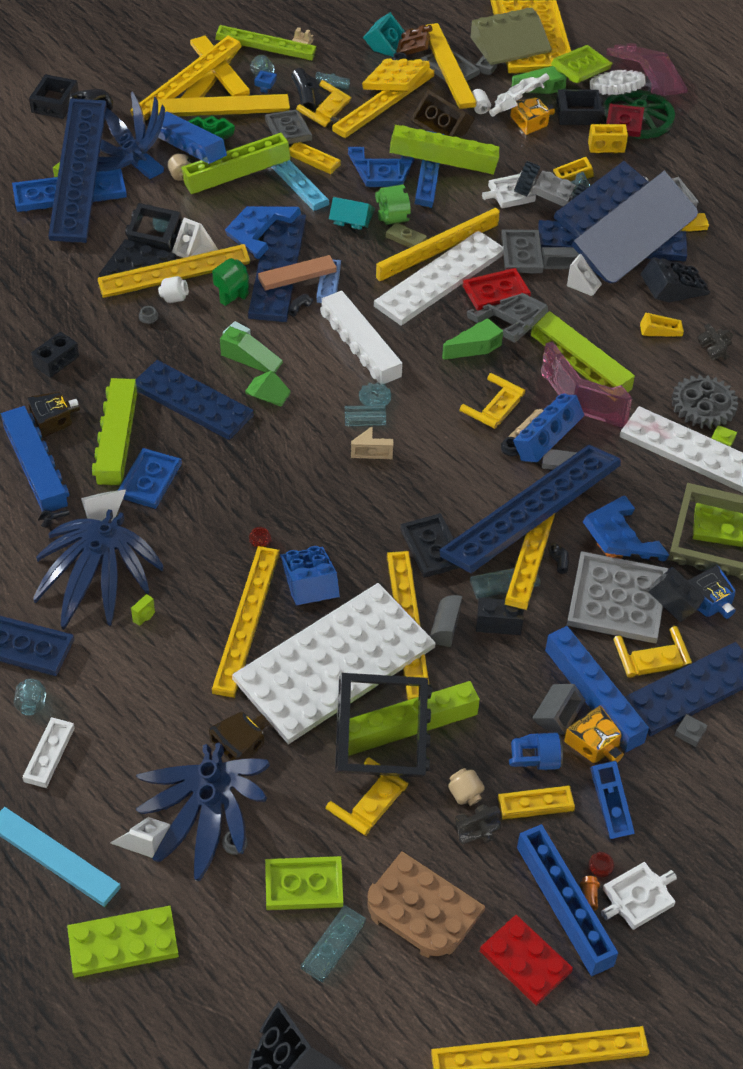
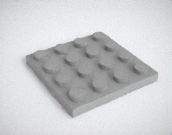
[567,551,668,643]

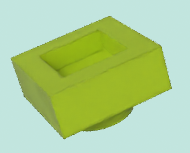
[711,425,737,447]
[131,594,155,626]

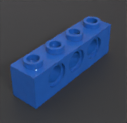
[513,393,585,462]

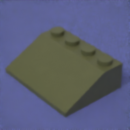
[471,8,552,65]

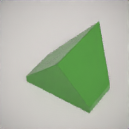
[245,370,291,406]

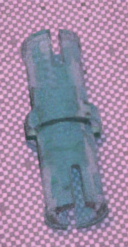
[315,71,350,90]

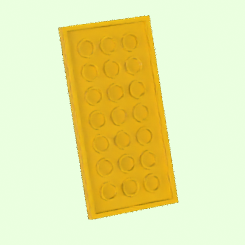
[490,0,571,74]

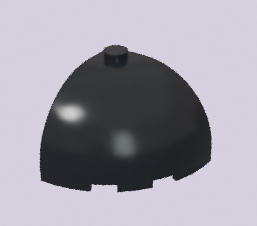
[248,1001,350,1069]

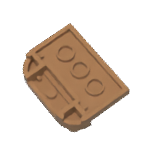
[367,851,485,958]

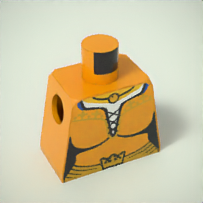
[510,98,555,135]
[564,706,624,763]

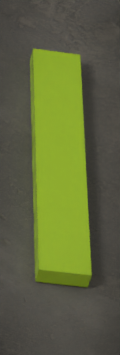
[215,25,316,61]

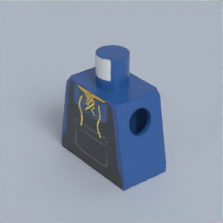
[688,565,736,619]

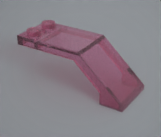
[607,43,688,96]
[541,341,632,428]

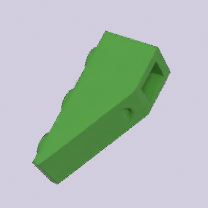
[511,66,567,94]
[442,318,503,360]

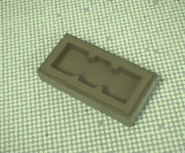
[386,223,427,248]

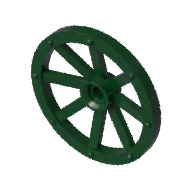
[603,89,675,139]

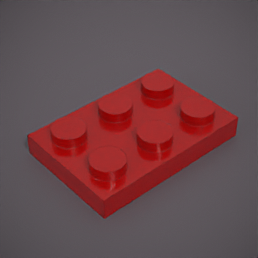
[463,268,531,311]
[480,915,573,1006]

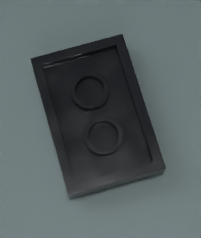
[400,513,460,578]

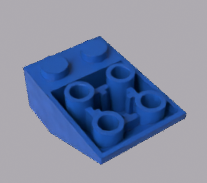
[280,546,340,605]

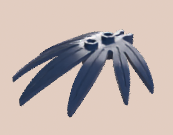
[97,92,165,171]
[33,509,164,630]
[136,743,270,881]

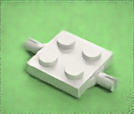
[482,174,536,208]
[601,862,677,930]

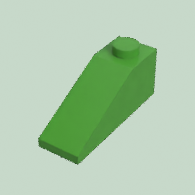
[220,326,283,373]

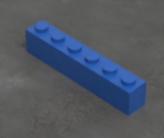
[158,111,227,164]
[1,406,69,512]
[545,626,649,753]
[517,824,618,977]

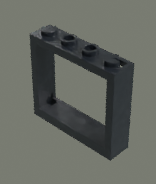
[335,673,432,777]

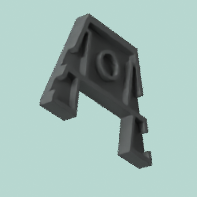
[467,293,548,343]

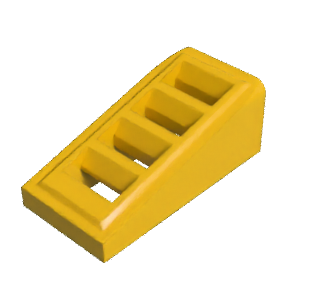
[553,157,594,182]
[640,313,684,336]

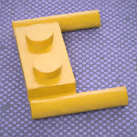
[296,80,352,128]
[459,373,526,429]
[613,626,692,678]
[325,757,408,836]

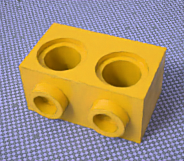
[588,124,628,153]

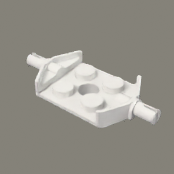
[489,73,549,117]

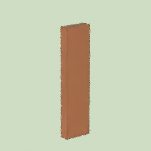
[258,255,337,290]

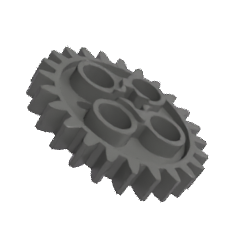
[671,375,739,429]

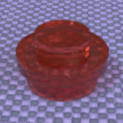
[249,527,271,547]
[589,852,614,877]

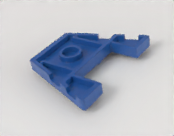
[348,147,415,187]
[225,206,301,259]
[583,496,669,561]

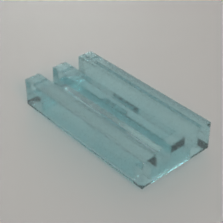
[344,405,386,426]

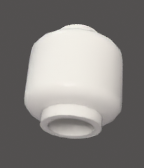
[158,276,189,303]

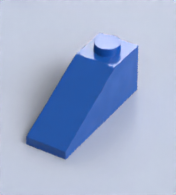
[590,761,635,839]

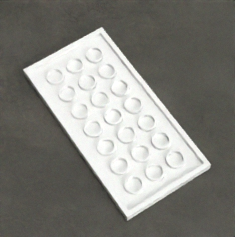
[232,583,435,744]

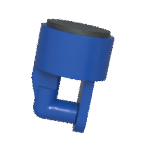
[509,733,563,770]

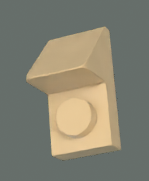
[351,427,393,459]

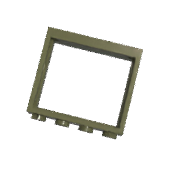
[668,483,743,580]

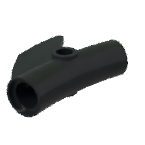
[291,68,331,112]

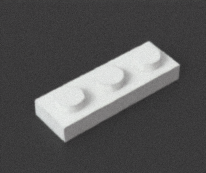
[23,717,75,788]

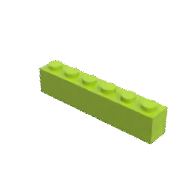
[390,125,499,175]
[181,133,291,194]
[531,311,635,401]
[92,378,137,485]
[348,681,480,756]

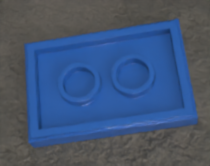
[118,448,182,509]

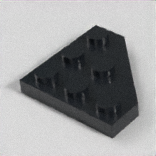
[99,239,176,277]

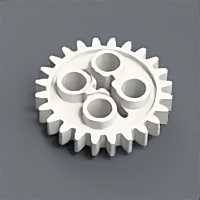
[590,70,645,95]

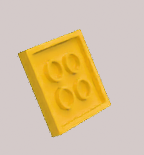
[362,59,430,91]

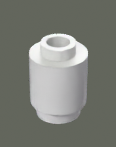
[472,89,491,114]

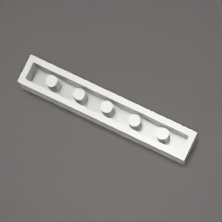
[320,291,402,385]

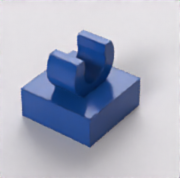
[254,70,277,93]

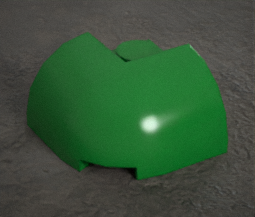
[188,116,235,141]
[212,258,250,306]

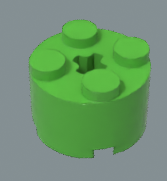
[375,184,411,225]

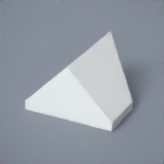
[172,218,218,258]
[567,254,602,296]
[81,489,126,521]
[110,817,170,858]

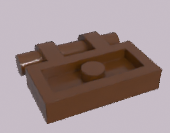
[397,25,433,55]

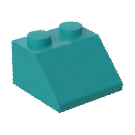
[363,12,405,57]
[329,197,375,230]

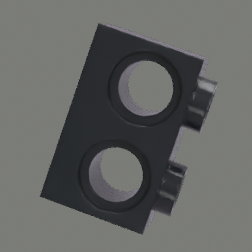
[31,331,79,378]

